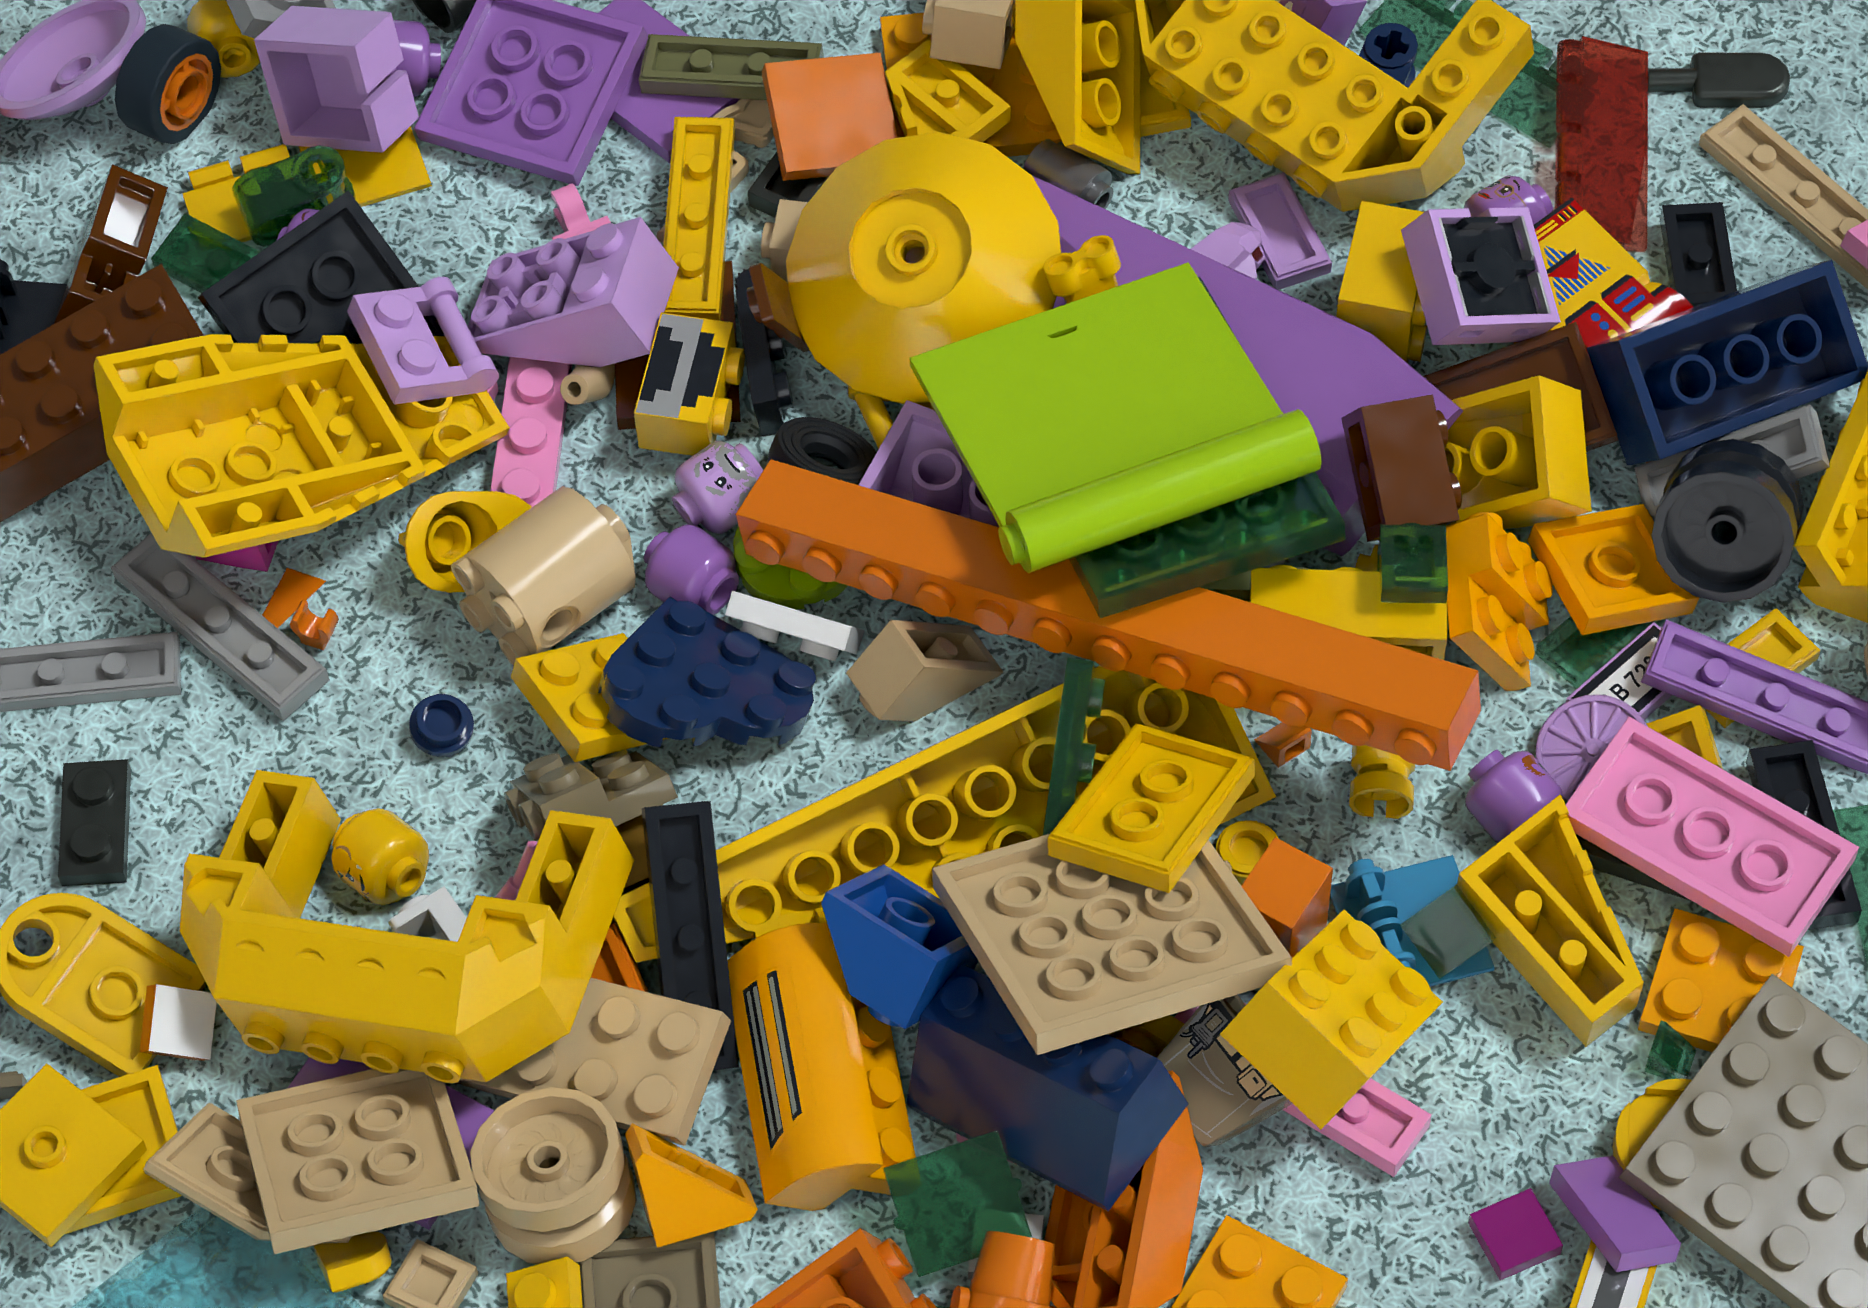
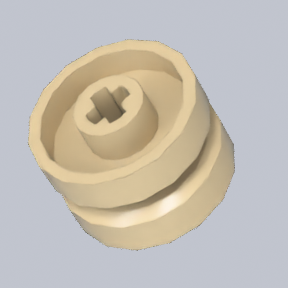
[470,1087,637,1264]

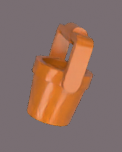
[949,1231,1056,1308]

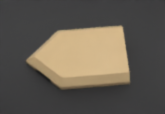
[143,1103,351,1243]

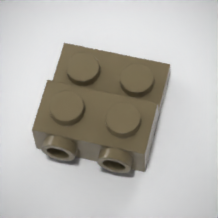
[504,750,678,841]

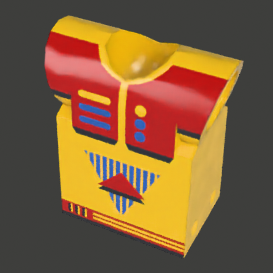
[1513,197,1693,373]

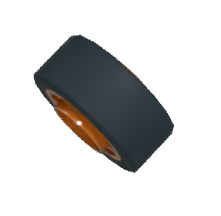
[114,24,221,144]

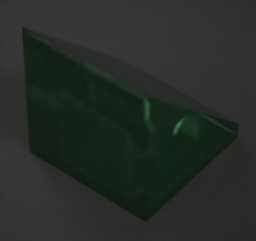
[1644,1020,1697,1079]

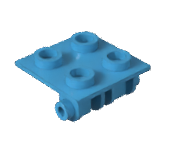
[1330,855,1495,987]

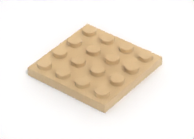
[932,833,1292,1055]

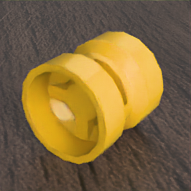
[1349,745,1416,819]

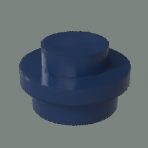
[409,694,474,757]

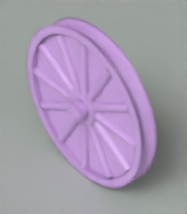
[1535,695,1648,801]

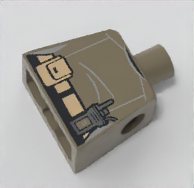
[1157,995,1293,1147]

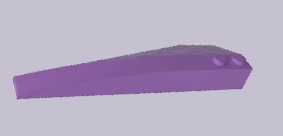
[1032,175,1464,556]

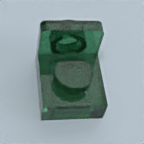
[1377,523,1448,604]

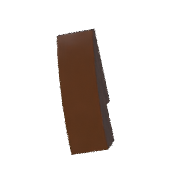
[54,164,168,324]

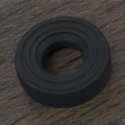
[768,417,877,485]

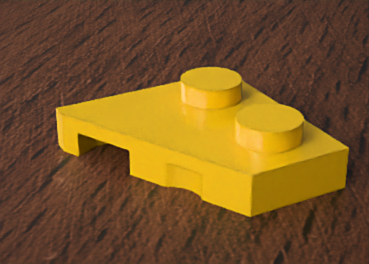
[885,39,1011,142]

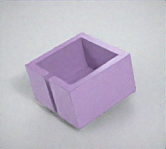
[254,6,419,153]

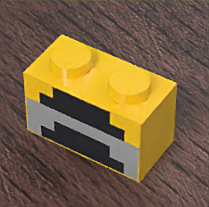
[634,312,745,456]

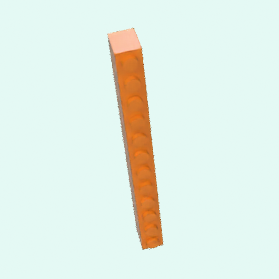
[735,459,1481,771]

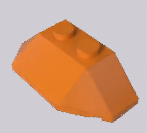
[1044,1070,1203,1308]

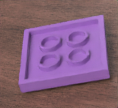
[414,0,648,186]

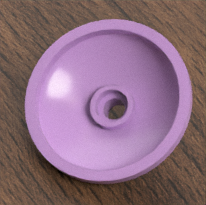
[0,0,146,120]

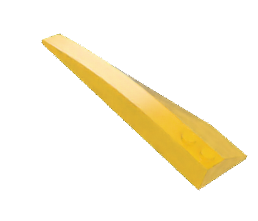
[613,665,1276,963]

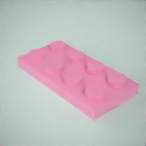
[1566,716,1859,957]

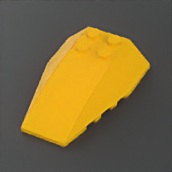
[93,334,510,558]

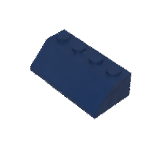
[906,963,1189,1211]

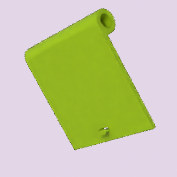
[909,262,1322,573]

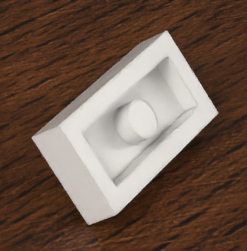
[725,591,865,661]

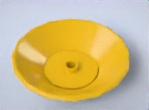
[786,132,1061,404]

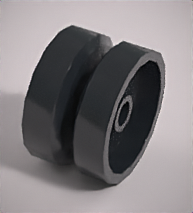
[1652,439,1804,603]

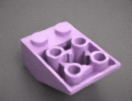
[468,217,679,367]

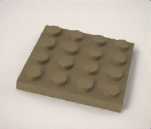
[1618,973,1868,1308]

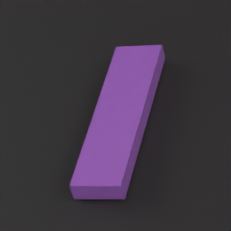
[1641,619,1868,774]

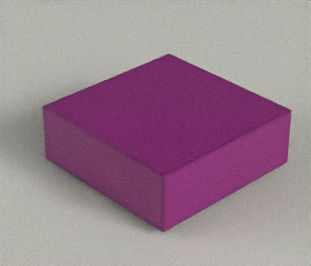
[1468,1188,1563,1281]

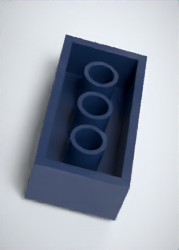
[1586,260,1868,465]

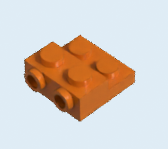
[750,1228,937,1308]

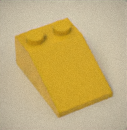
[1012,0,1140,174]
[1391,375,1592,540]

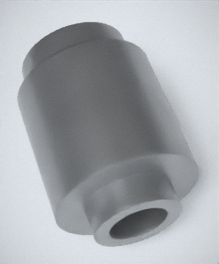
[1023,139,1114,209]

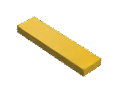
[663,117,735,321]

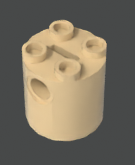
[451,486,636,666]

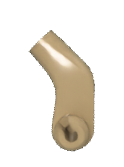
[560,363,615,405]

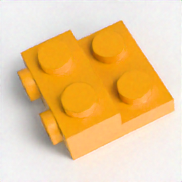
[1441,512,1553,691]

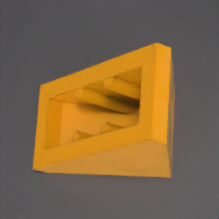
[625,1123,758,1248]

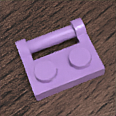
[347,277,499,405]

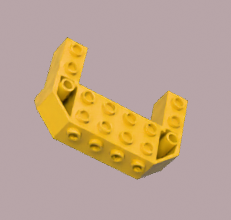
[1135,0,1534,212]
[180,770,635,1083]

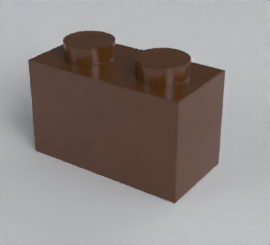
[1341,394,1462,542]

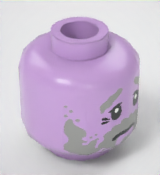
[672,441,763,534]

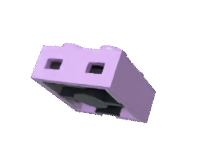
[1401,207,1561,345]

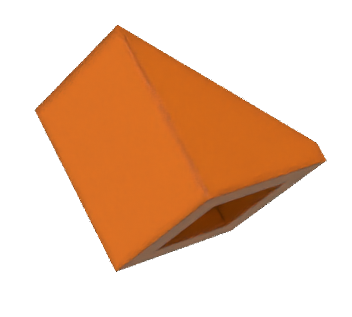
[1254,722,1312,768]

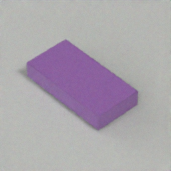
[1549,1155,1681,1272]

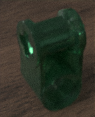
[232,146,356,247]

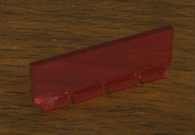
[1554,36,1648,252]

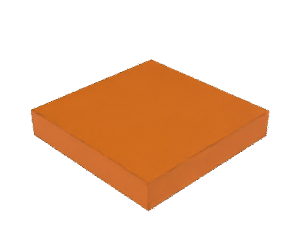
[761,52,898,181]

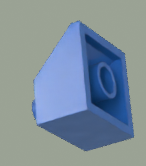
[821,864,978,1029]

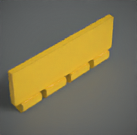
[182,126,432,254]

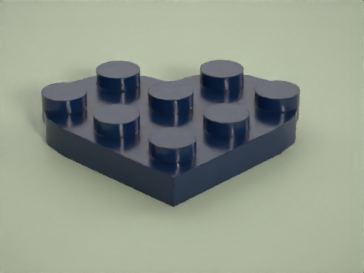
[598,596,816,747]

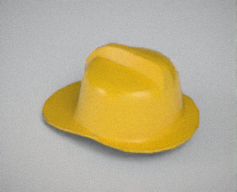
[398,491,532,593]

